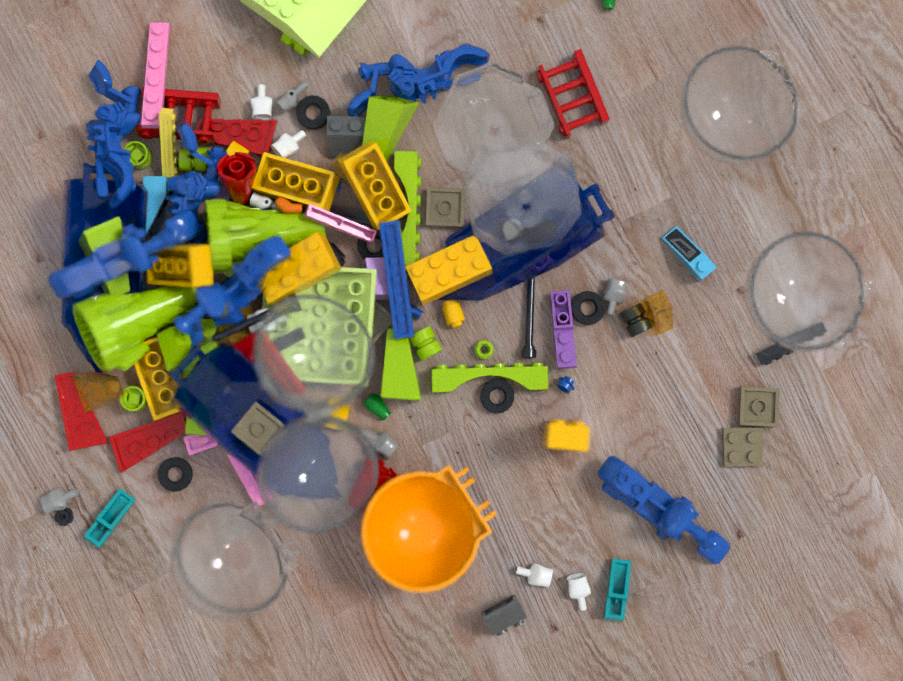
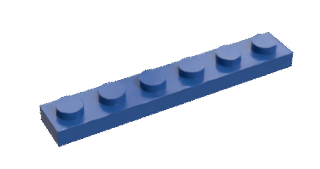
[379,220,415,339]

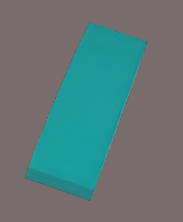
[84,488,136,550]
[603,558,631,623]

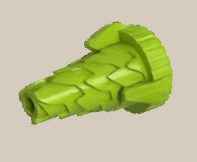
[205,199,326,278]
[72,285,199,372]

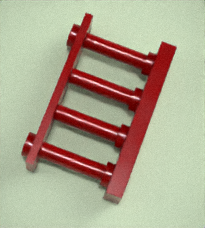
[536,49,610,139]
[136,87,221,144]

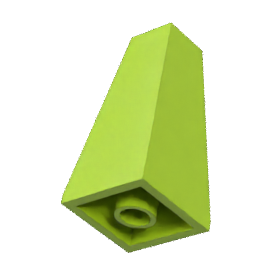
[362,95,419,162]
[78,217,130,295]
[381,325,421,401]

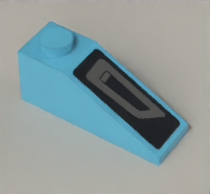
[142,176,172,236]
[662,226,717,282]

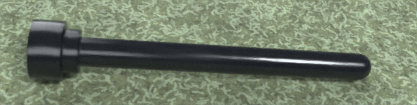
[521,267,537,358]
[212,294,301,342]

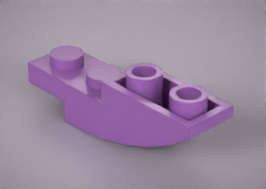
[550,290,577,370]

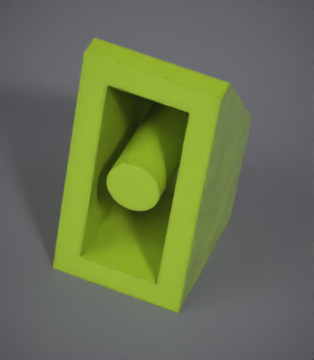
[157,326,192,371]

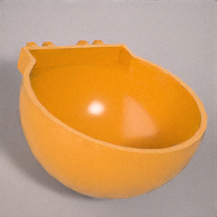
[361,465,497,592]

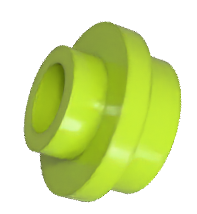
[474,340,494,359]

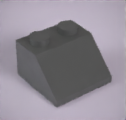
[327,116,366,158]
[481,595,527,636]

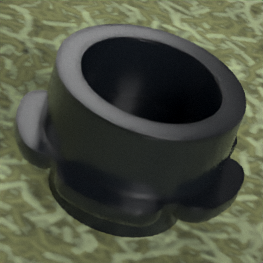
[55,508,74,526]

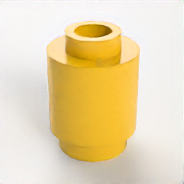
[442,299,465,328]

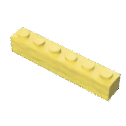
[159,108,178,178]

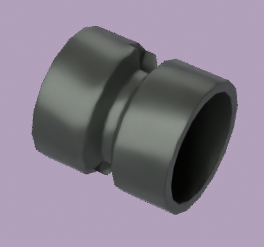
[619,303,653,338]

